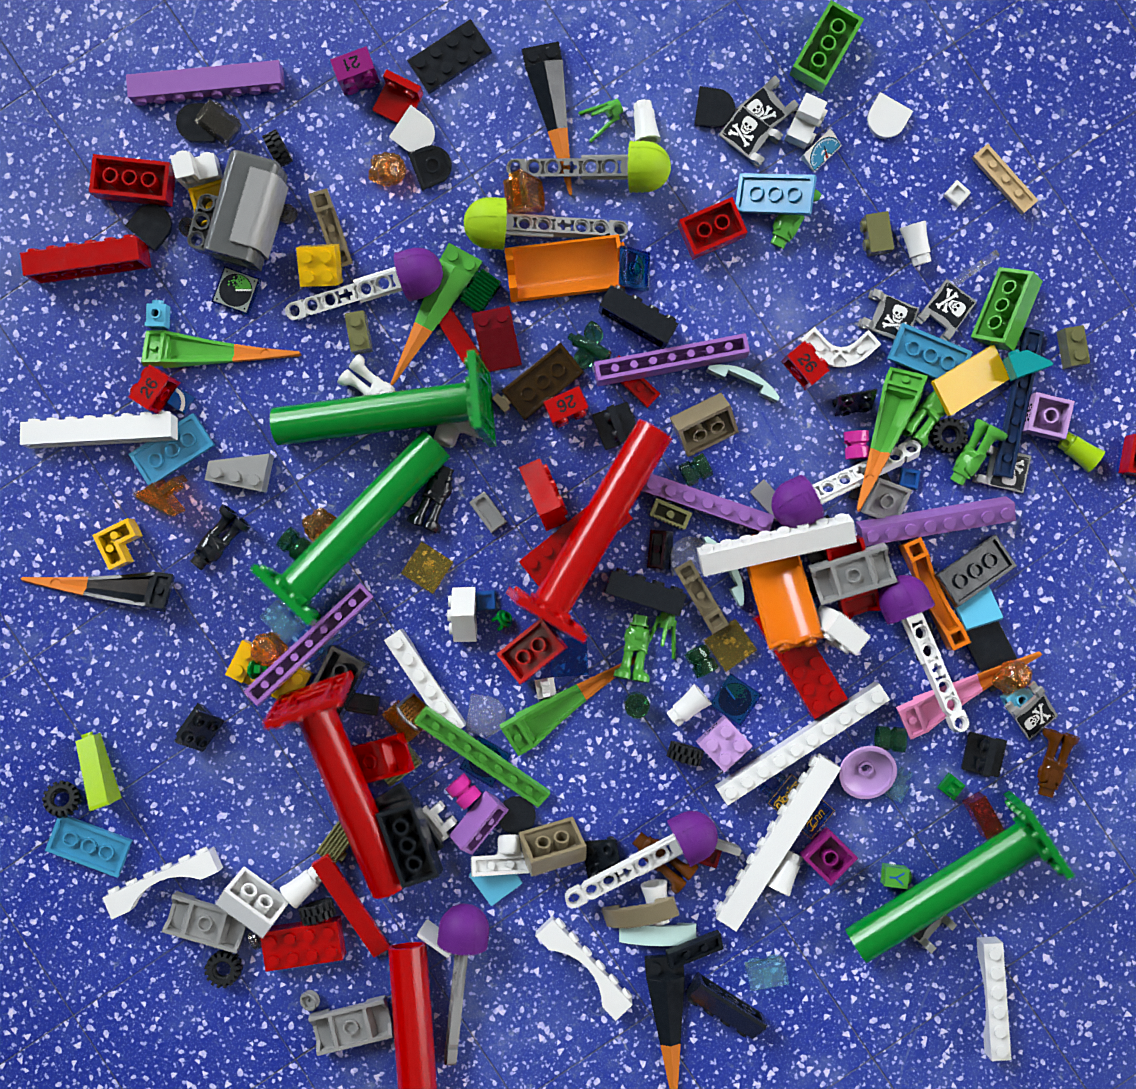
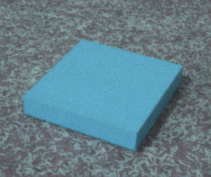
[955,586,1003,631]
[469,873,522,906]

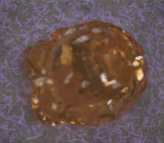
[368,152,407,186]
[302,507,337,542]
[250,632,288,666]
[992,660,1033,695]

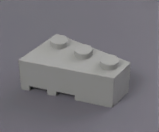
[205,454,274,493]

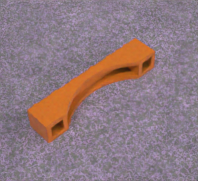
[898,537,971,651]

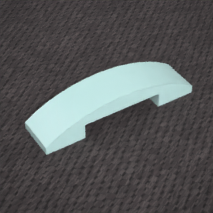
[706,365,779,403]
[702,536,744,606]
[619,923,696,946]

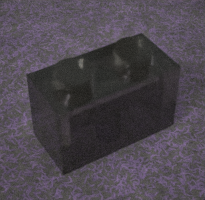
[195,99,242,147]

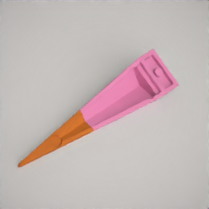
[896,652,1042,740]

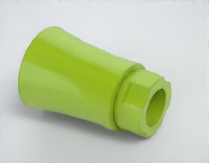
[1057,431,1105,473]

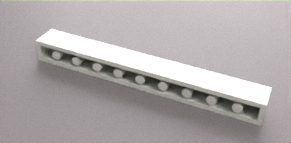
[714,682,890,806]
[715,753,841,931]

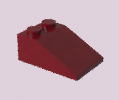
[472,306,522,372]

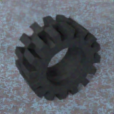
[262,129,293,167]
[929,418,968,453]
[666,741,704,767]
[42,780,82,818]
[298,897,336,926]
[204,950,243,988]

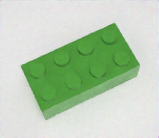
[789,0,864,94]

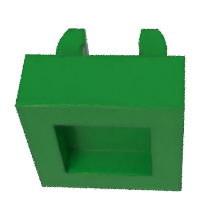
[937,772,966,800]

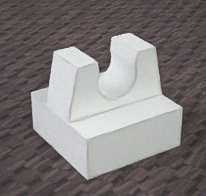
[535,677,556,699]

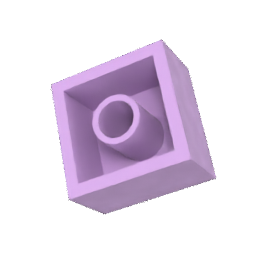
[1023,392,1075,441]
[696,715,752,773]

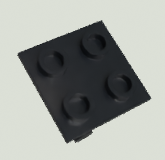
[832,389,877,416]
[584,836,620,879]

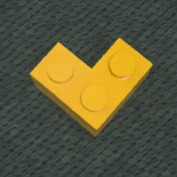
[92,518,143,570]

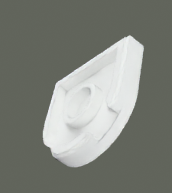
[867,92,913,139]
[389,105,435,152]

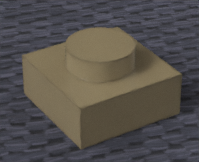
[492,393,511,414]

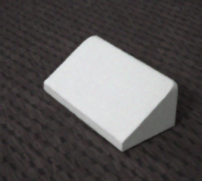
[417,920,451,958]

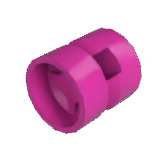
[843,430,870,460]
[445,773,482,810]

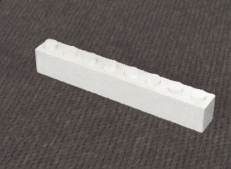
[20,411,178,449]
[697,514,857,576]

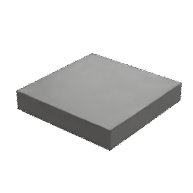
[861,477,912,519]

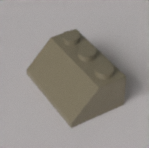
[670,393,739,457]
[518,817,587,877]

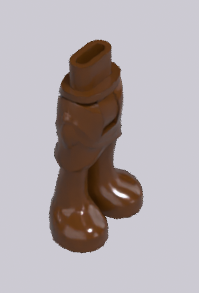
[1037,728,1080,798]
[632,832,699,894]

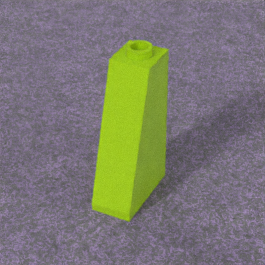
[75,731,122,811]

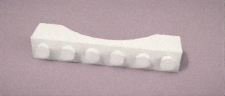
[384,628,466,729]
[102,846,223,919]
[536,915,633,1021]
[977,936,1011,1061]

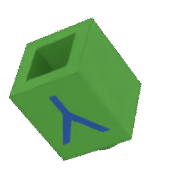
[880,863,912,889]

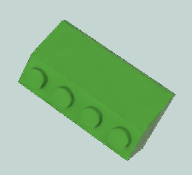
[971,267,1043,351]

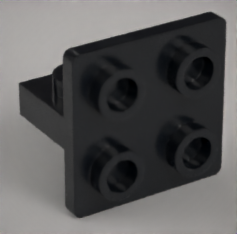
[592,402,636,450]
[174,703,224,752]
[961,732,1007,777]

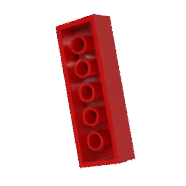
[20,234,151,284]
[519,507,633,587]
[752,614,848,719]

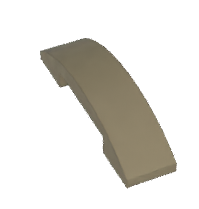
[309,188,353,267]
[674,559,729,634]
[601,896,679,928]

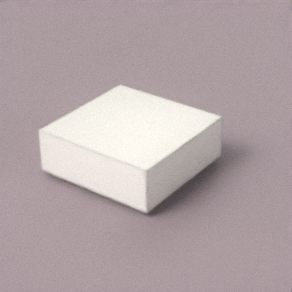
[943,180,971,208]

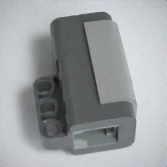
[187,150,289,272]

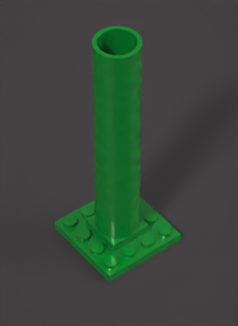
[270,350,497,448]
[250,431,451,626]
[845,790,1075,963]

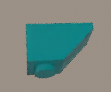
[1002,349,1053,381]

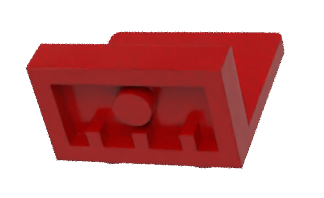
[373,69,423,124]

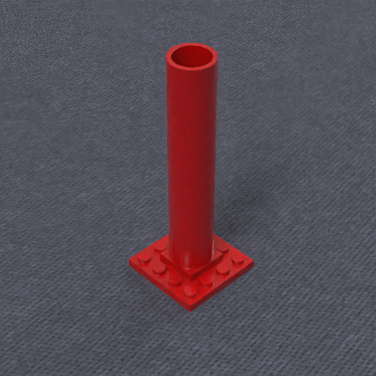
[506,419,672,643]
[263,670,402,899]
[388,942,437,1089]

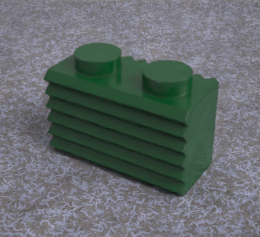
[460,269,502,313]

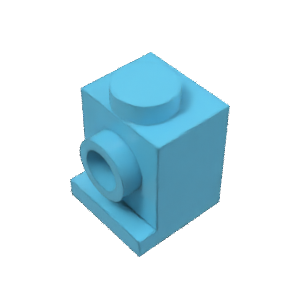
[145,300,170,330]
[999,686,1034,714]

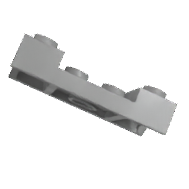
[808,542,897,605]
[162,891,246,953]
[308,995,394,1056]

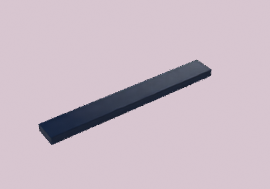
[992,327,1044,480]

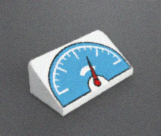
[801,129,841,172]

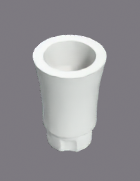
[633,99,661,144]
[899,221,931,267]
[667,684,712,727]
[767,851,803,896]
[280,866,322,909]
[641,879,669,926]

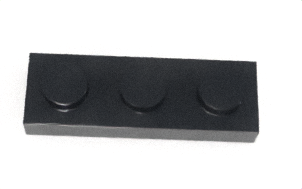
[665,929,723,970]

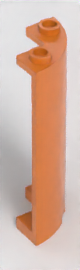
[505,234,625,303]
[746,535,824,653]

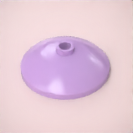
[839,746,897,799]

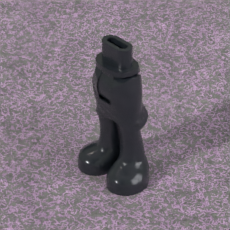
[406,465,454,534]
[190,504,251,570]

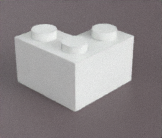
[784,93,828,150]
[170,151,223,189]
[447,587,477,642]

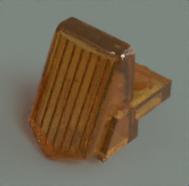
[503,169,545,214]

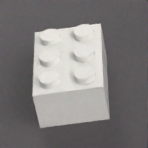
[817,605,871,655]
[215,866,288,938]

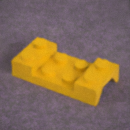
[225,639,314,699]

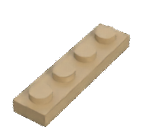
[971,143,1038,215]

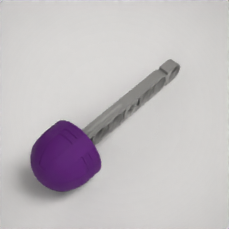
[437,903,489,1065]

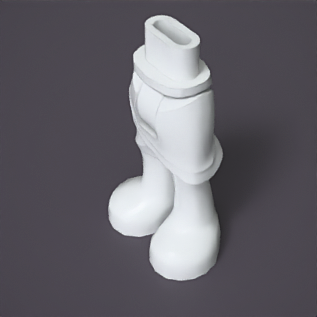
[337,354,395,396]

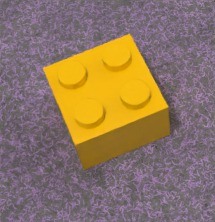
[296,244,343,287]

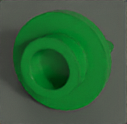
[491,610,512,631]
[247,660,269,680]

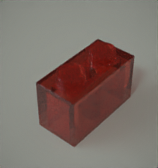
[962,792,1004,839]

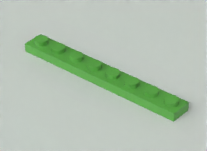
[414,705,550,808]

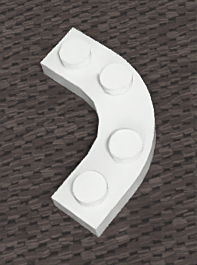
[799,327,881,368]

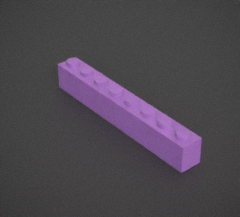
[126,60,285,106]
[593,333,750,387]
[641,474,774,532]
[856,496,1016,546]
[243,583,374,706]

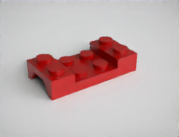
[823,535,881,620]
[351,732,415,783]

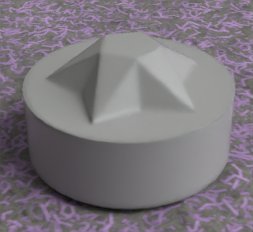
[300,990,320,1011]

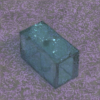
[259,600,306,644]
[744,954,789,991]

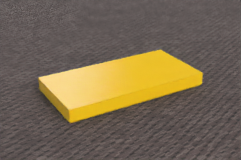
[931,345,1009,416]

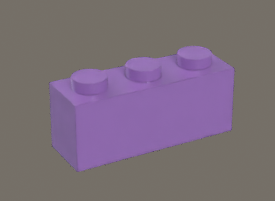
[449,791,508,855]

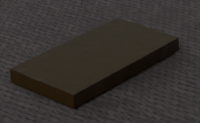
[501,342,584,421]

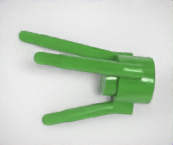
[579,98,623,143]
[649,612,677,659]

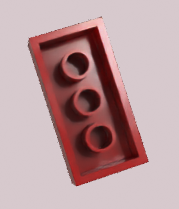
[89,154,175,207]
[260,915,346,972]

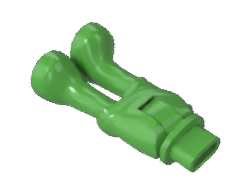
[770,189,822,249]
[902,390,946,449]
[950,419,1008,486]
[614,614,650,683]

